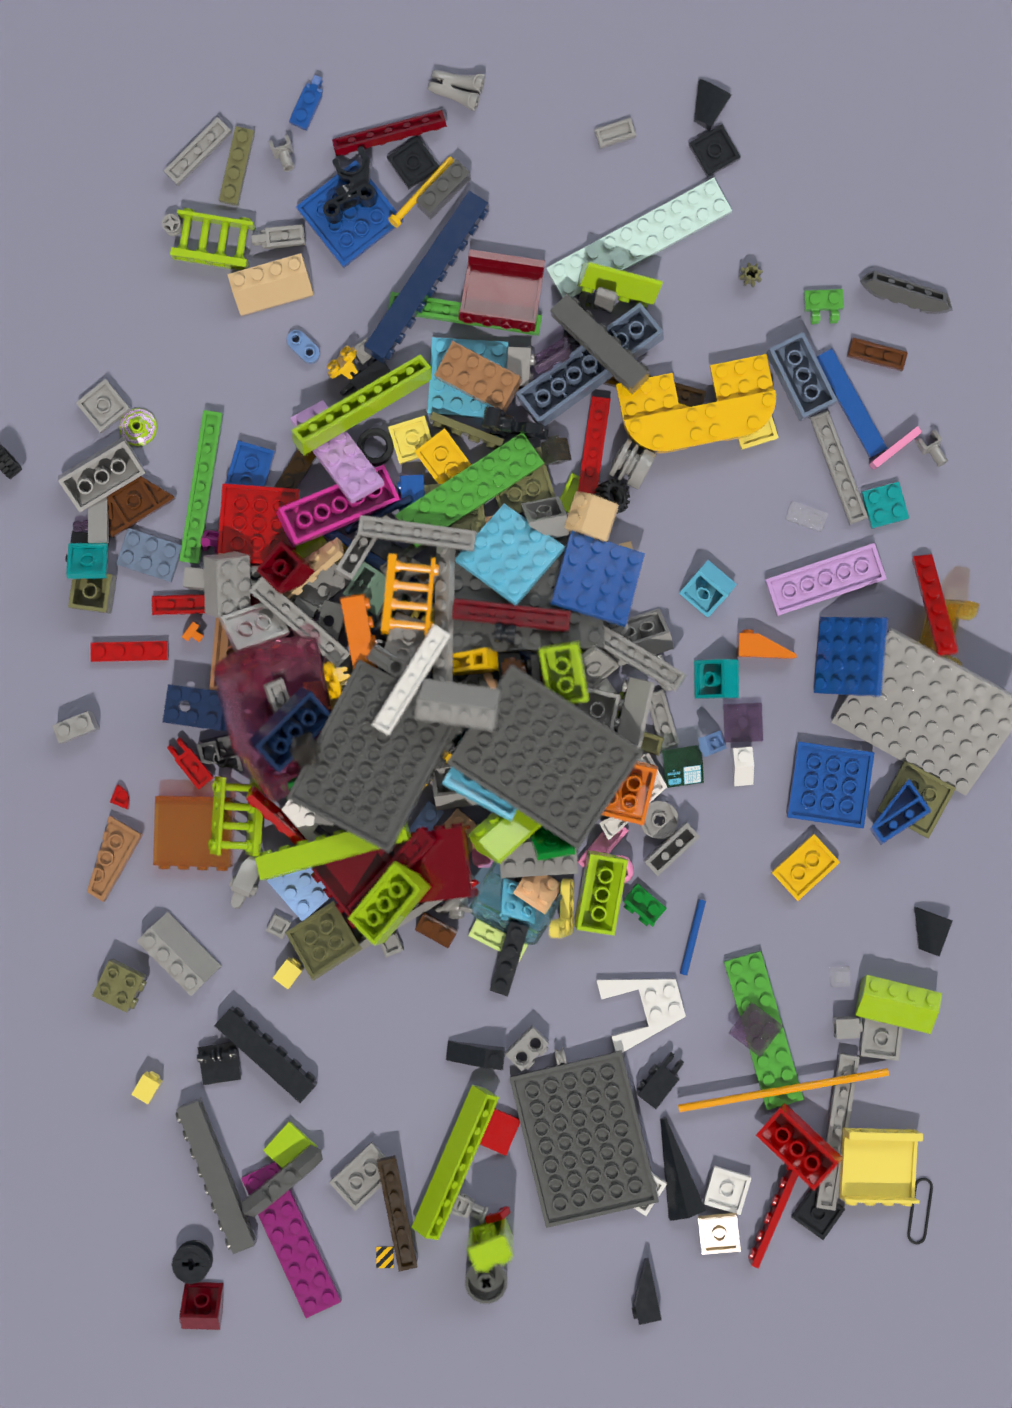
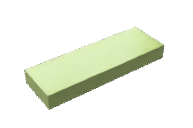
[468,918,528,962]

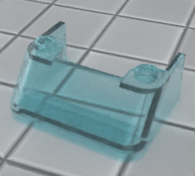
[469,861,563,945]

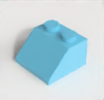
[679,560,737,618]

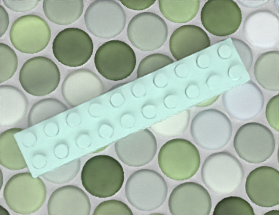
[546,178,732,298]

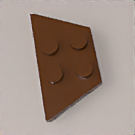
[107,476,176,538]

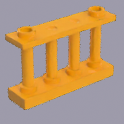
[381,554,439,638]

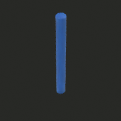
[680,899,706,975]

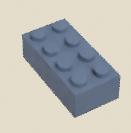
[766,332,838,421]

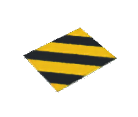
[376,1247,394,1268]

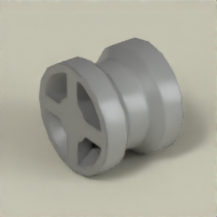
[161,214,183,236]

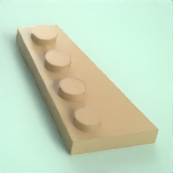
[283,538,344,599]

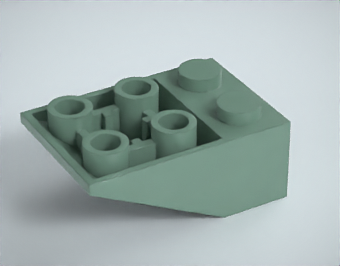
[343,562,407,618]

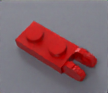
[167,737,214,790]

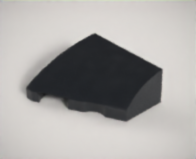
[694,79,732,131]
[197,732,244,771]
[914,907,953,957]

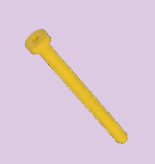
[388,157,454,228]

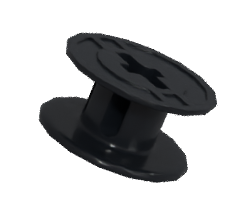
[171,1240,213,1284]

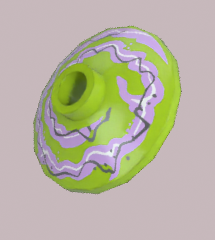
[119,408,158,446]

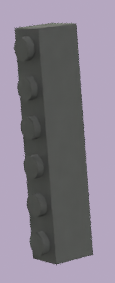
[550,294,649,394]

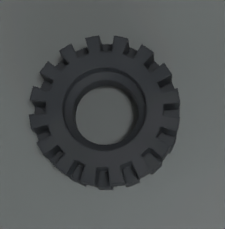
[0,444,23,480]
[594,479,630,514]

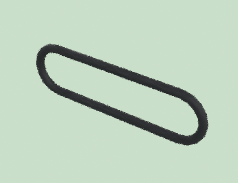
[907,1178,933,1244]

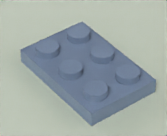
[116,528,182,583]

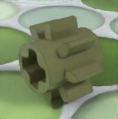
[739,262,763,288]

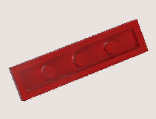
[90,641,169,662]
[246,785,307,845]

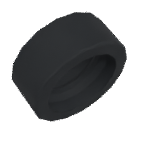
[357,428,394,466]

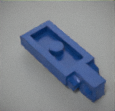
[289,75,323,131]

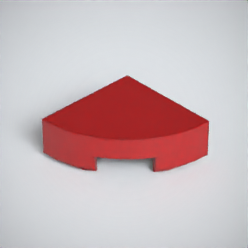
[110,784,130,810]
[485,1206,511,1224]

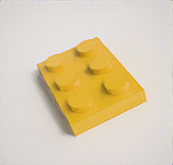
[414,428,472,484]
[771,834,840,901]

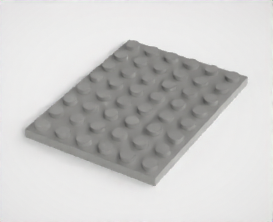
[831,628,1012,796]

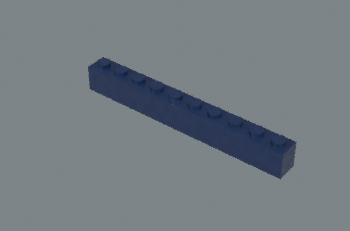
[364,190,489,364]

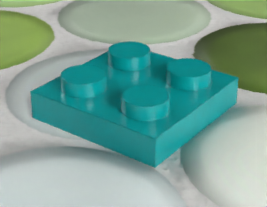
[861,482,909,529]
[66,543,108,579]

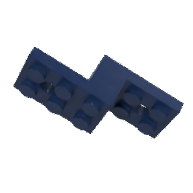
[162,684,268,735]

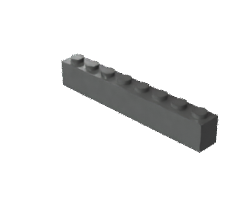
[176,1098,257,1254]

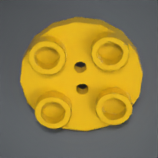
[327,345,358,379]
[322,661,350,699]

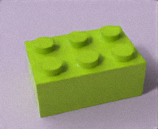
[539,640,590,704]

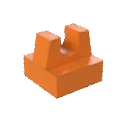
[182,621,204,642]

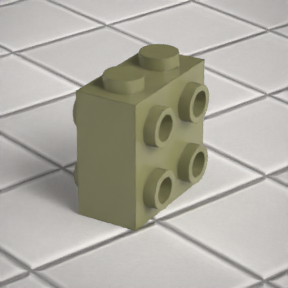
[92,959,147,1013]

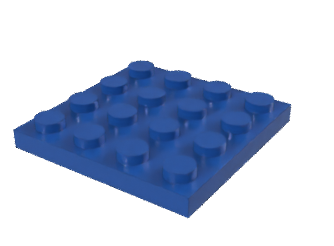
[296,160,403,268]
[551,531,645,627]
[814,617,888,697]
[787,741,875,829]

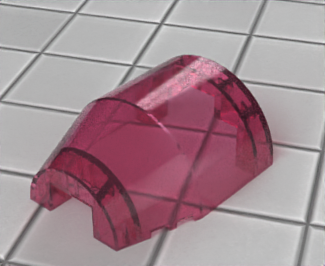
[213,637,332,802]

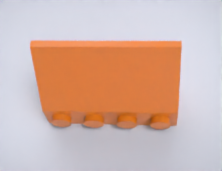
[602,761,658,826]

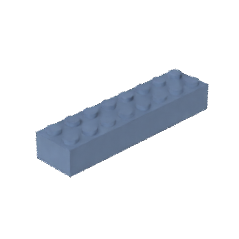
[516,303,664,426]

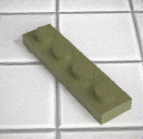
[219,126,255,206]
[430,412,504,450]

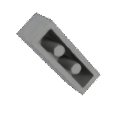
[334,532,377,581]
[643,822,700,876]

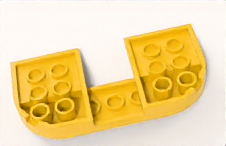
[616,354,776,453]

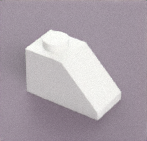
[730,747,754,786]

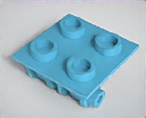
[499,878,535,924]

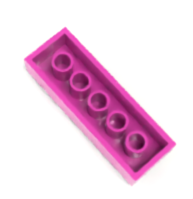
[276,465,400,548]

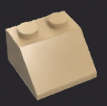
[564,491,619,542]

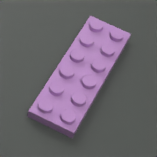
[290,400,384,504]
[765,543,887,616]

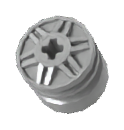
[609,439,657,490]

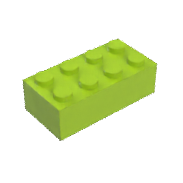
[467,1217,513,1272]

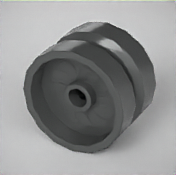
[465,1260,507,1304]

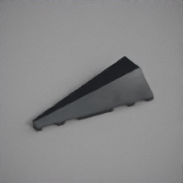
[660,1117,706,1221]

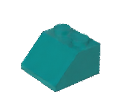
[694,659,739,699]

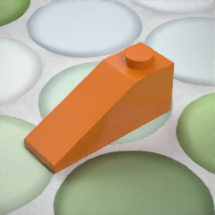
[736,630,797,659]

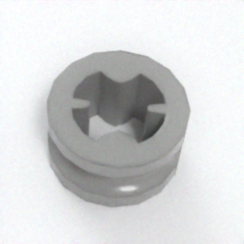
[554,1047,567,1066]

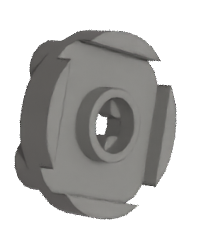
[641,801,679,839]

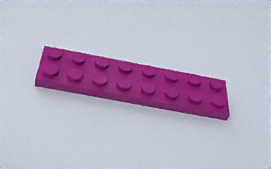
[241,1161,341,1318]

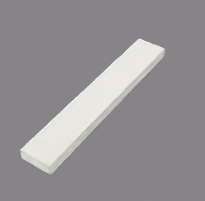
[372,624,451,735]

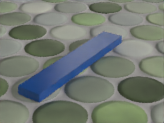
[816,349,887,458]

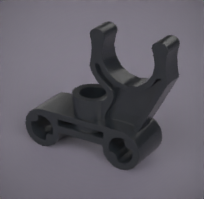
[323,146,377,224]
[482,406,549,440]

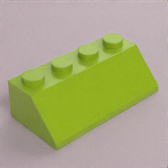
[577,262,663,308]
[468,809,542,864]
[574,850,628,936]
[348,862,431,946]
[855,975,942,1034]

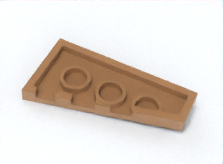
[87,816,143,902]

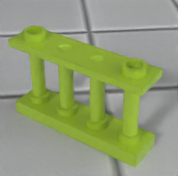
[170,208,256,270]
[208,776,266,856]

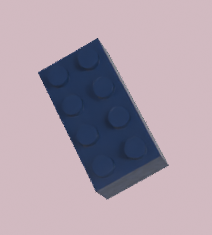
[247,687,331,773]

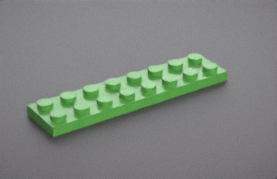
[395,433,544,548]
[723,951,804,1110]

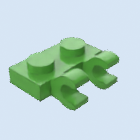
[804,289,844,324]

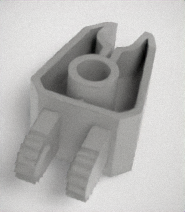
[229,856,259,909]

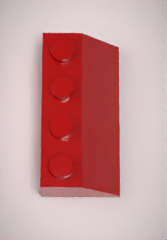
[756,1104,843,1190]

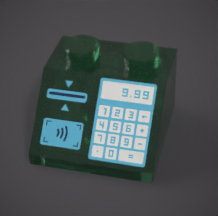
[660,745,704,788]

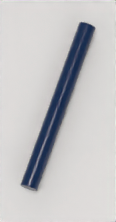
[345,494,414,535]

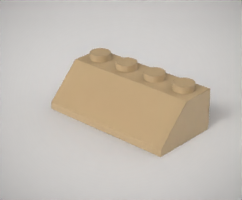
[227,253,314,316]

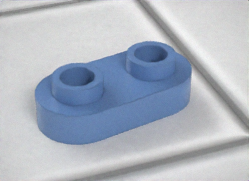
[287,330,320,364]

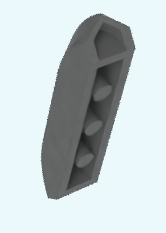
[860,271,953,314]
[242,1145,323,1217]

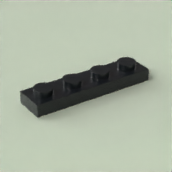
[490,919,530,997]

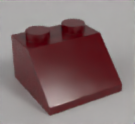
[256,541,315,594]
[179,1282,224,1330]

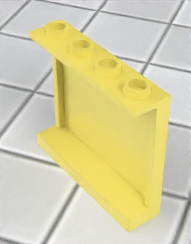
[839,1128,923,1206]

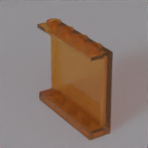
[153,795,235,871]

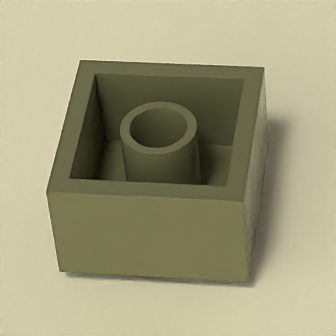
[68,574,117,614]

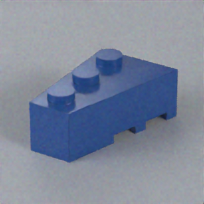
[870,779,931,845]

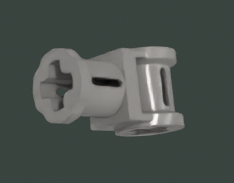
[451,1191,489,1223]

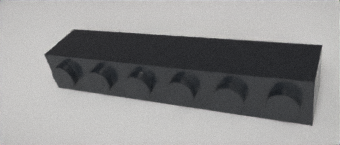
[214,1006,317,1103]

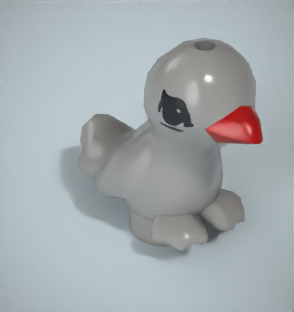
[433,874,480,919]

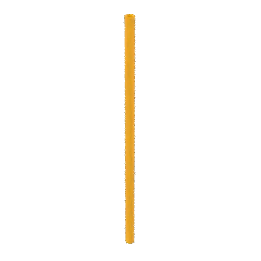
[678,1068,889,1112]

